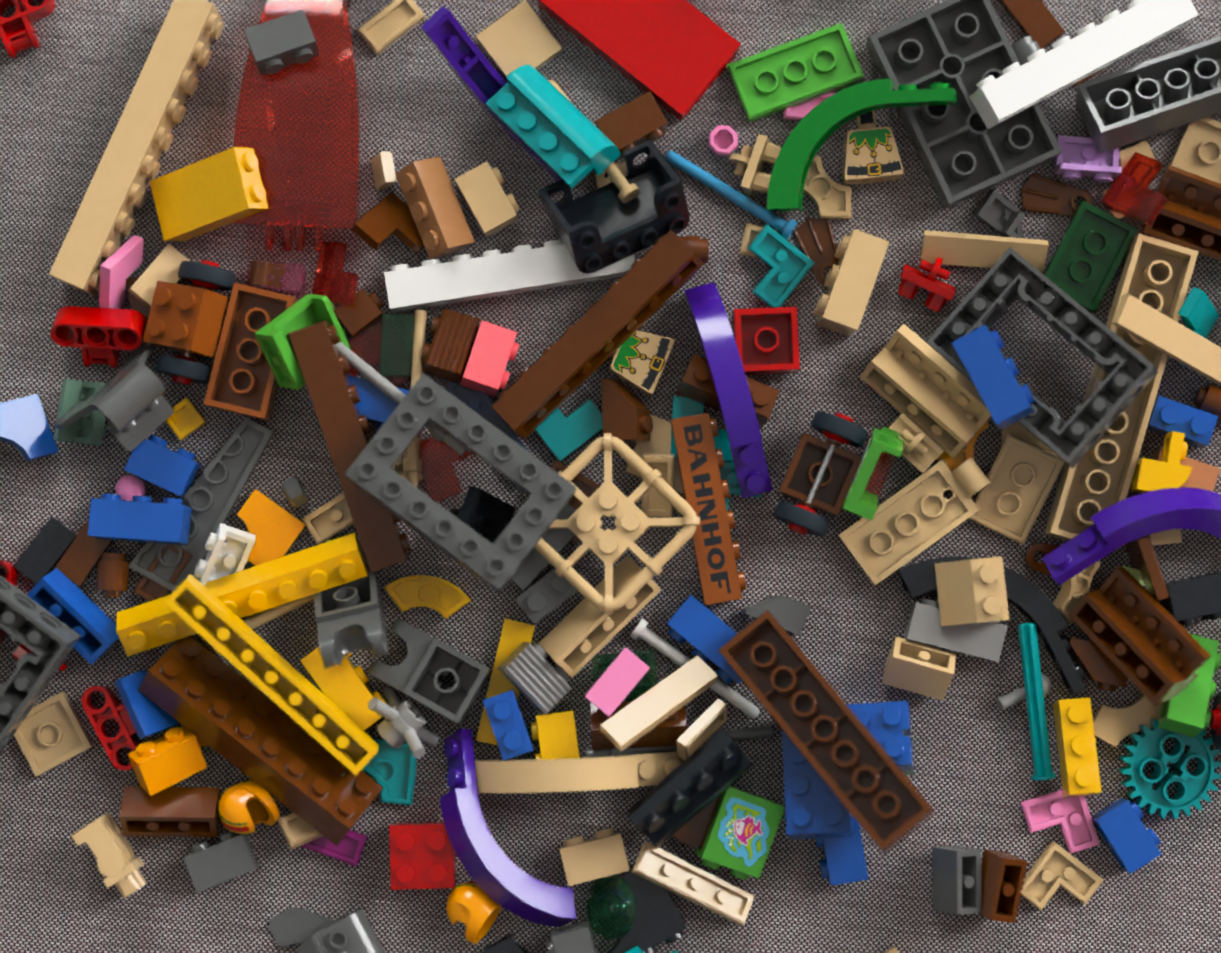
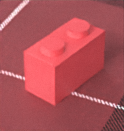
[460,320,520,397]

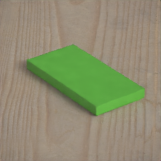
[727,23,864,123]

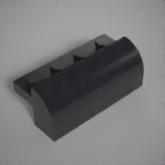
[627,729,754,848]

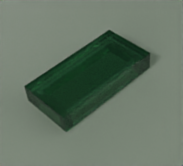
[380,314,414,378]

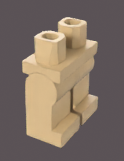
[71,812,147,898]

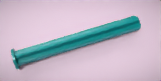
[1018,623,1056,780]

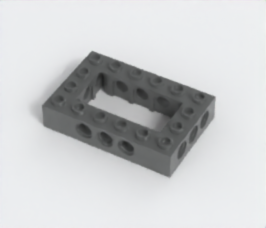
[926,247,1157,469]
[345,373,577,594]
[0,575,81,754]

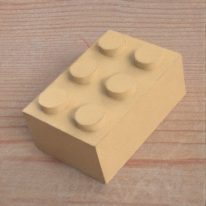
[813,229,889,337]

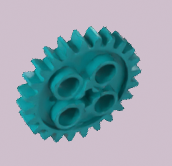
[1118,718,1221,819]

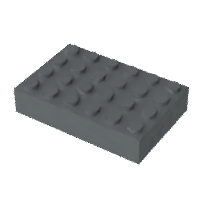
[865,0,1062,210]

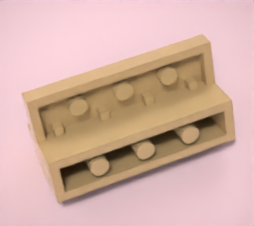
[860,324,991,459]

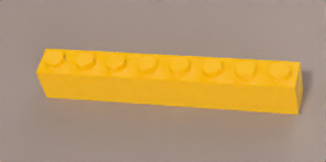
[116,533,368,656]
[164,574,379,775]

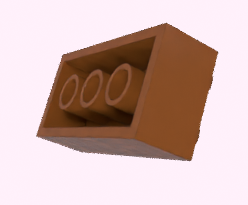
[204,283,298,422]

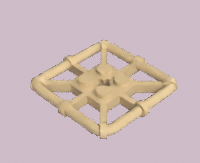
[534,433,700,614]

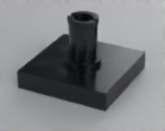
[450,486,516,544]

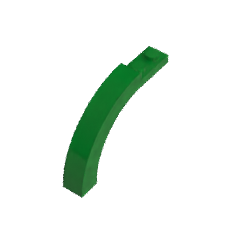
[767,78,957,212]

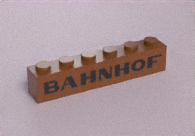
[670,412,746,605]

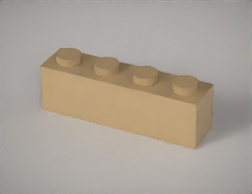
[538,555,662,678]

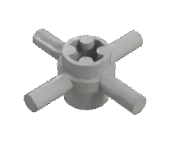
[368,687,439,758]

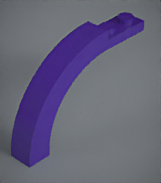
[420,6,562,181]
[684,282,773,498]
[1042,487,1221,585]
[440,728,576,927]

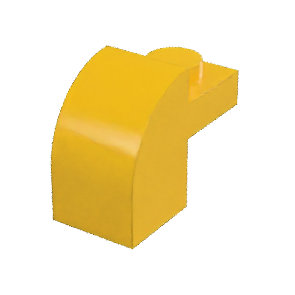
[1130,431,1192,493]

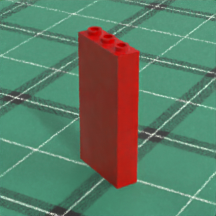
[538,0,741,121]

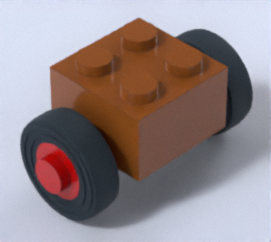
[143,260,236,386]

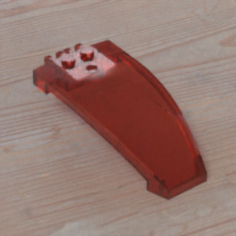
[233,0,360,252]

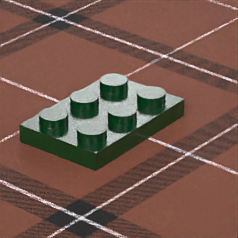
[1043,201,1138,312]

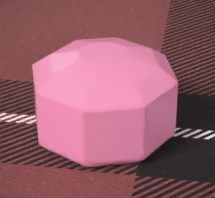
[708,125,738,156]
[115,474,148,501]

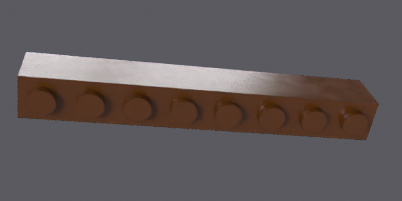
[492,230,704,439]
[288,320,412,572]

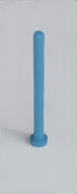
[664,151,798,240]

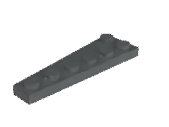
[128,417,274,592]

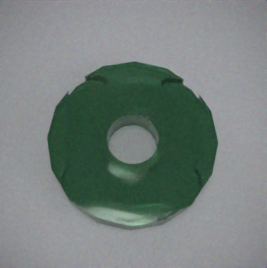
[587,875,636,940]

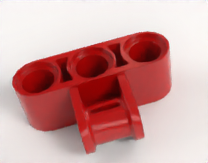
[0,0,56,58]
[50,306,147,368]
[81,686,140,771]

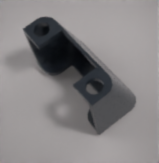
[538,140,690,273]

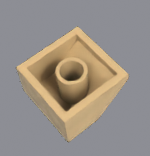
[934,556,1009,626]

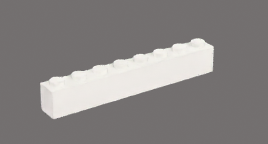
[970,0,1199,129]
[384,240,635,313]

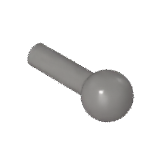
[996,674,1052,710]

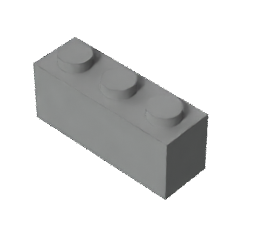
[904,598,1008,662]

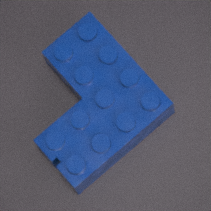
[782,701,914,840]

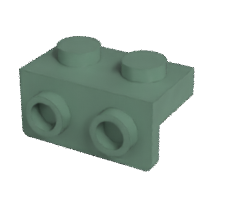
[55,379,107,446]

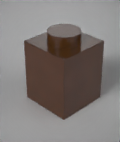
[334,288,385,339]

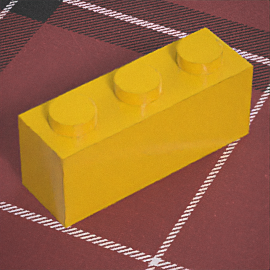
[300,647,388,731]
[1053,697,1101,798]

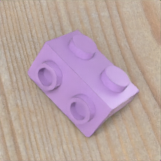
[1054,135,1122,183]

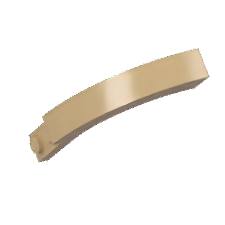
[475,751,683,793]

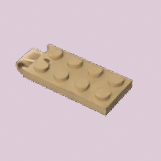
[838,457,991,586]

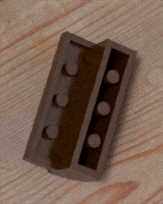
[1143,165,1221,261]
[1068,566,1211,706]

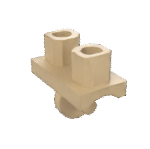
[729,134,781,196]
[889,413,944,474]

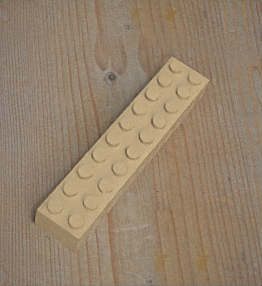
[49,0,224,298]
[1044,233,1199,541]

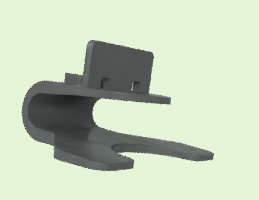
[54,343,174,452]
[269,907,385,953]

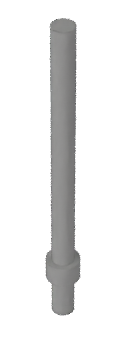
[336,341,466,456]

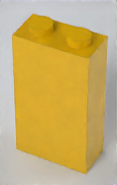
[149,147,269,241]

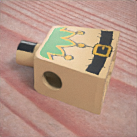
[842,111,904,185]
[609,330,675,397]

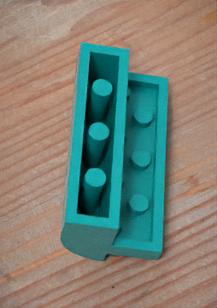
[486,65,621,189]

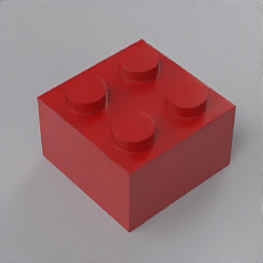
[732,307,800,375]
[389,821,457,890]

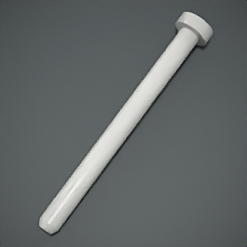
[630,618,760,718]

